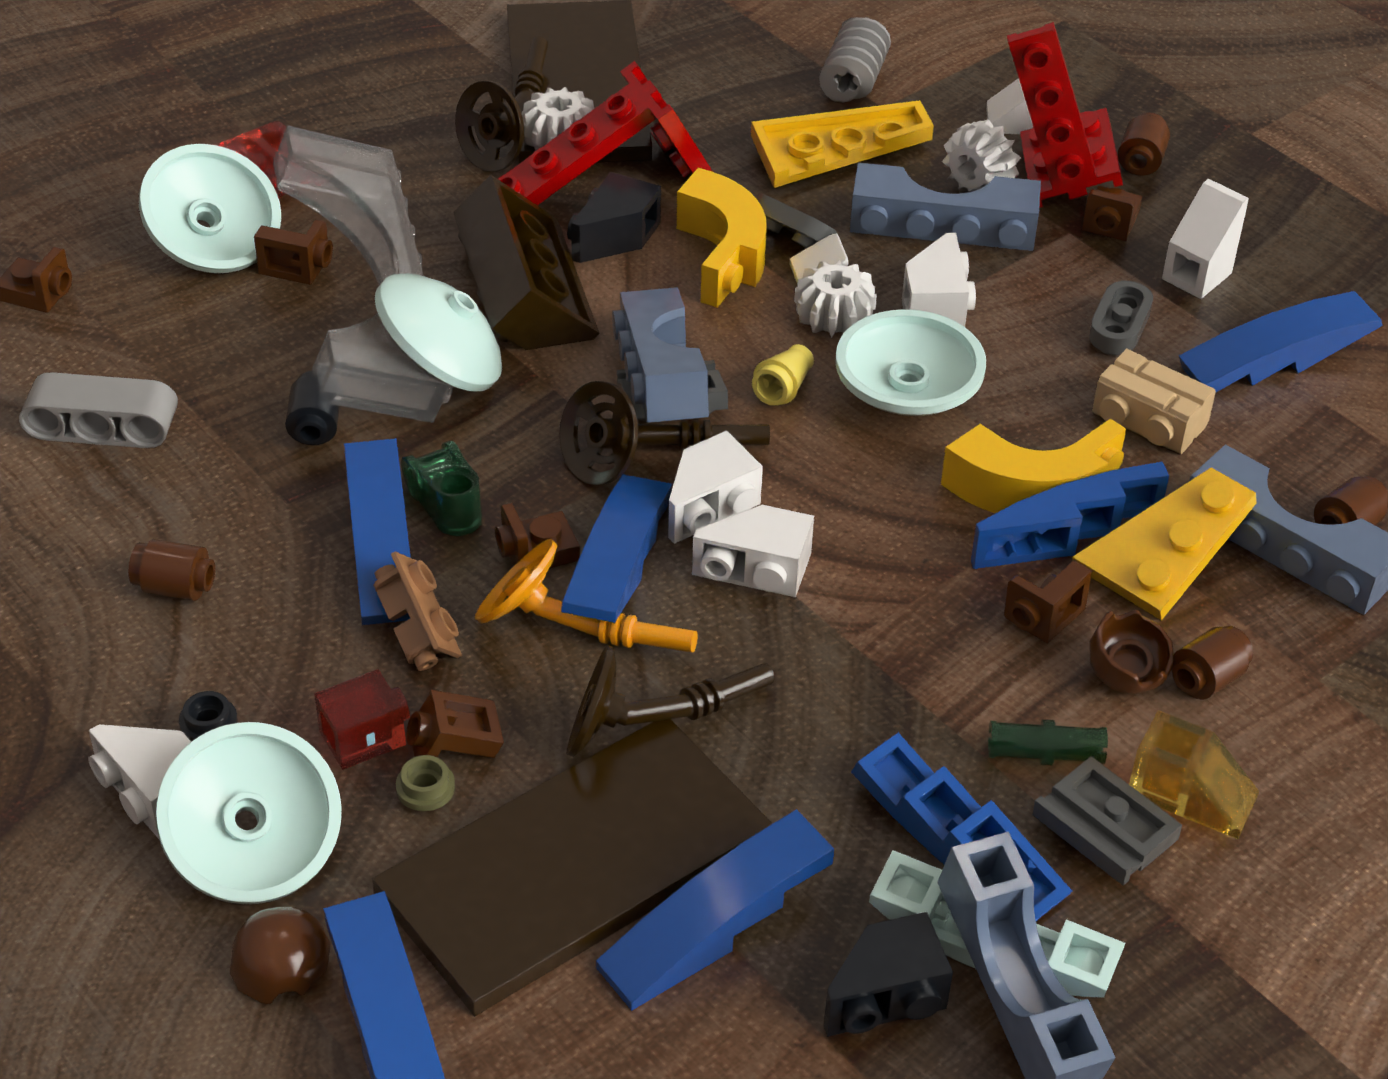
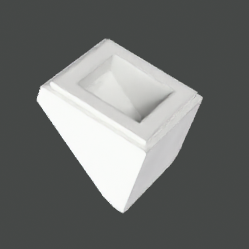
[789,233,848,285]

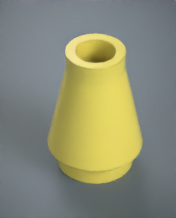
[752,344,814,406]

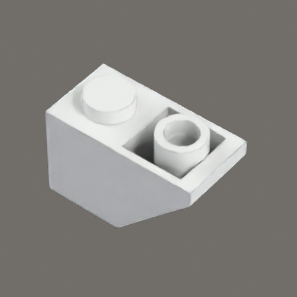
[1162,179,1249,299]
[902,233,976,327]
[668,431,763,544]
[692,505,814,597]
[88,724,191,839]

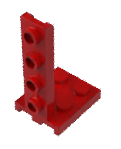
[1007,22,1123,208]
[498,61,713,206]

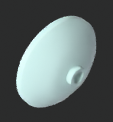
[139,144,281,273]
[375,273,502,392]
[835,309,986,416]
[156,722,342,904]

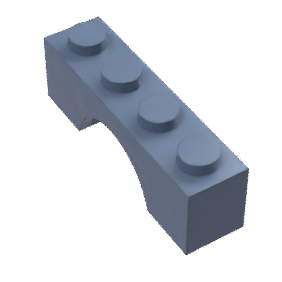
[850,162,1041,251]
[612,287,709,423]
[1190,444,1388,615]
[937,831,1116,1079]

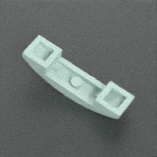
[869,850,1125,997]

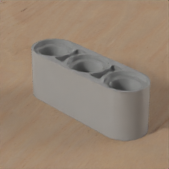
[19,372,178,448]

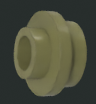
[396,755,455,811]

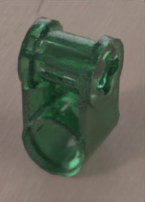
[401,440,483,536]

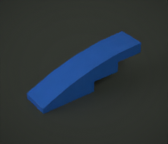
[1179,291,1382,392]
[344,438,411,625]
[971,462,1169,569]
[561,474,673,623]
[851,732,1072,922]
[596,809,834,1011]
[323,891,445,1079]

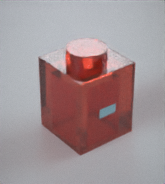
[314,669,410,770]

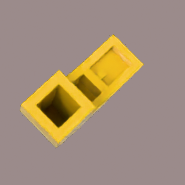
[676,167,767,308]
[941,419,1126,513]

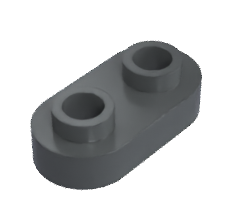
[756,193,837,249]
[1089,281,1153,355]

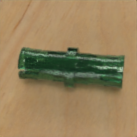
[988,719,1108,766]

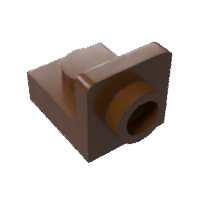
[1082,185,1142,241]
[254,220,333,285]
[0,247,72,313]
[495,502,580,569]
[1004,560,1092,644]
[407,690,504,758]

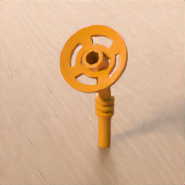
[475,539,698,653]

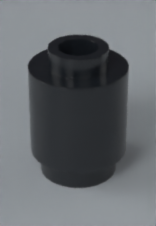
[285,371,341,445]

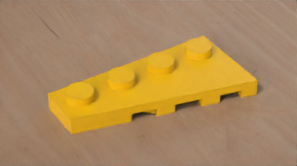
[751,100,934,188]

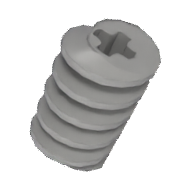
[819,17,891,103]

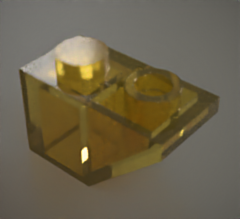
[1129,710,1259,839]

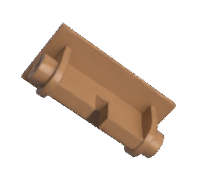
[373,551,462,671]

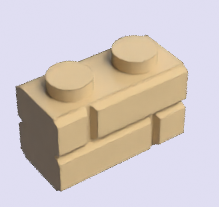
[1092,349,1216,454]

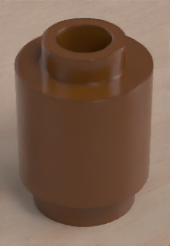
[1118,112,1170,176]
[1314,476,1388,525]
[128,539,215,601]
[1172,626,1253,700]

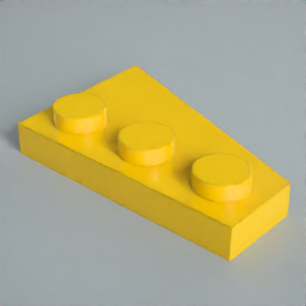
[1072,467,1257,621]

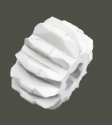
[522,87,595,151]
[942,119,1021,193]
[794,260,877,338]

